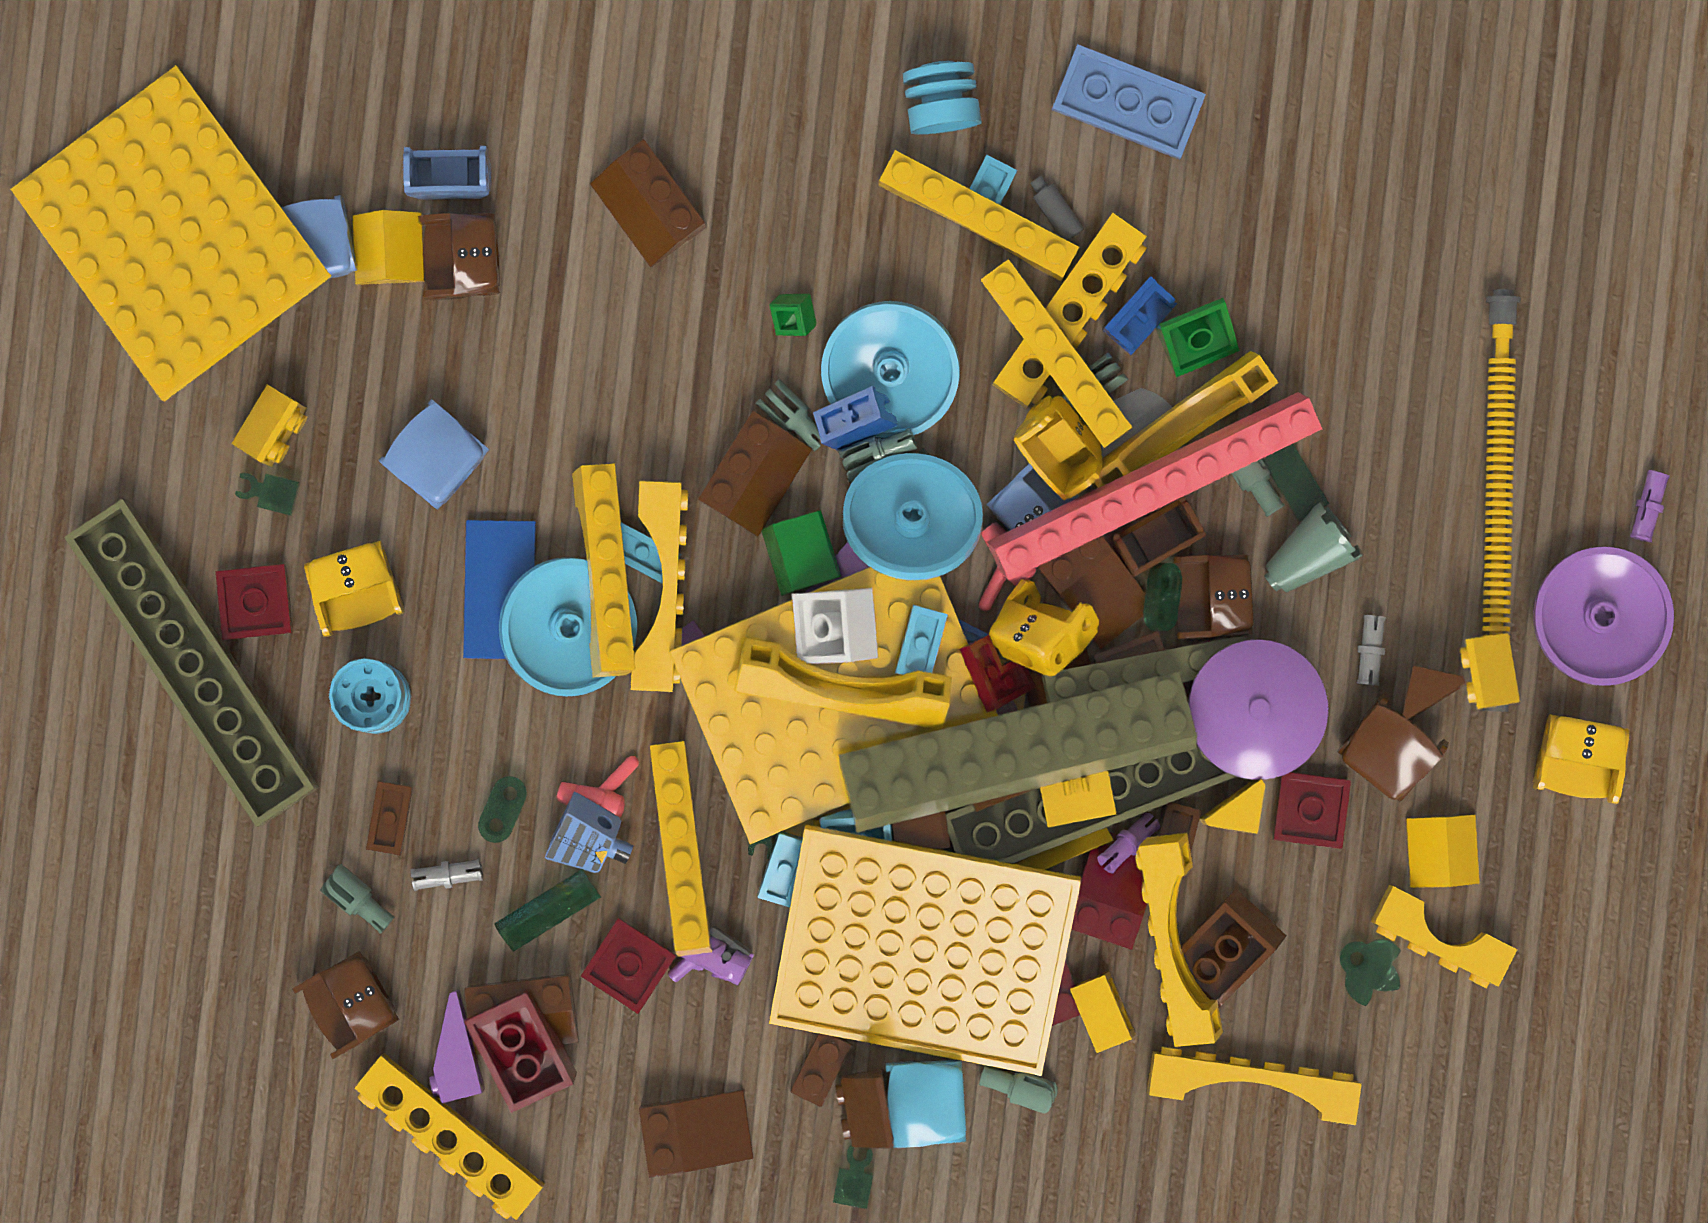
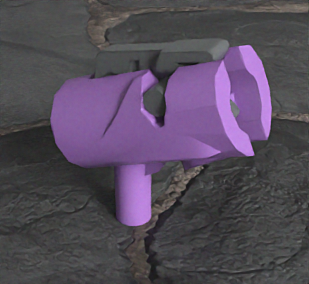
[668,926,754,986]

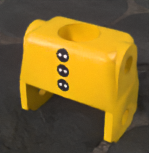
[1013,396,1103,500]
[304,540,405,637]
[989,579,1099,677]
[1533,714,1629,804]

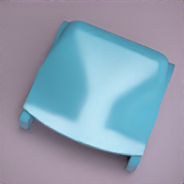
[885,1060,967,1148]

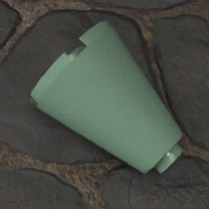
[1264,501,1363,593]

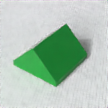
[1156,298,1240,378]
[761,510,842,596]

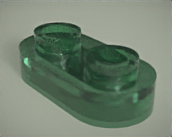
[1143,563,1182,631]
[478,776,528,843]

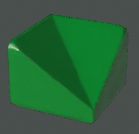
[769,294,816,336]

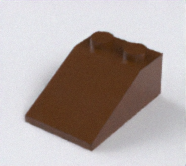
[1036,536,1155,649]
[1181,889,1287,1008]
[835,1069,894,1148]
[639,1090,753,1178]

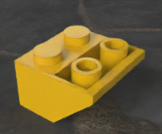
[231,384,307,467]
[1460,633,1520,709]

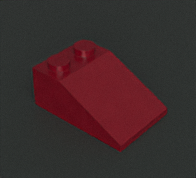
[1071,832,1147,950]
[464,991,577,1113]

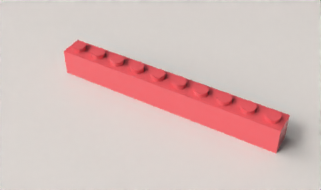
[987,392,1322,580]

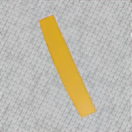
[1015,827,1113,870]

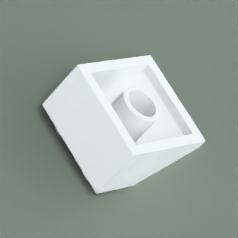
[792,588,878,663]

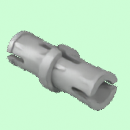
[1357,615,1386,686]
[411,858,483,891]

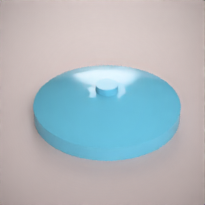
[821,301,960,439]
[843,453,983,580]
[499,557,637,696]

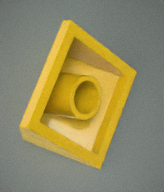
[353,210,425,285]
[1200,779,1265,834]
[1406,814,1480,888]

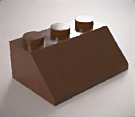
[590,139,706,268]
[698,411,812,537]
[464,973,579,1055]

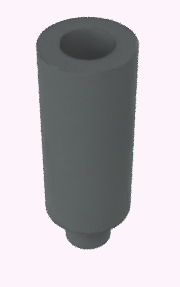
[1030,176,1084,241]

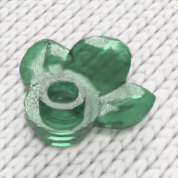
[1339,939,1401,1006]

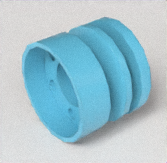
[902,61,982,134]
[329,658,412,734]

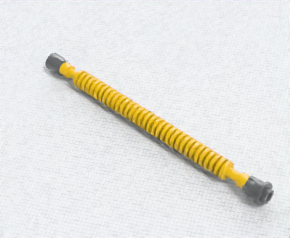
[1481,289,1521,712]

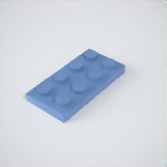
[1052,44,1206,160]

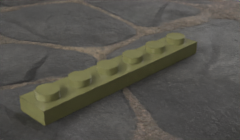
[1042,635,1245,704]

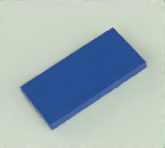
[463,520,536,659]

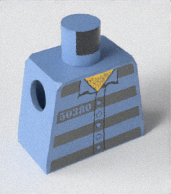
[545,792,634,873]

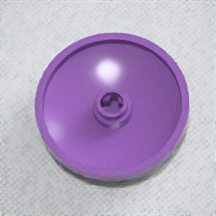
[1533,547,1674,686]
[1188,640,1328,780]

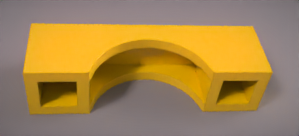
[1370,885,1517,989]

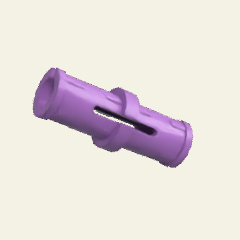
[1630,470,1670,543]
[1097,812,1160,873]

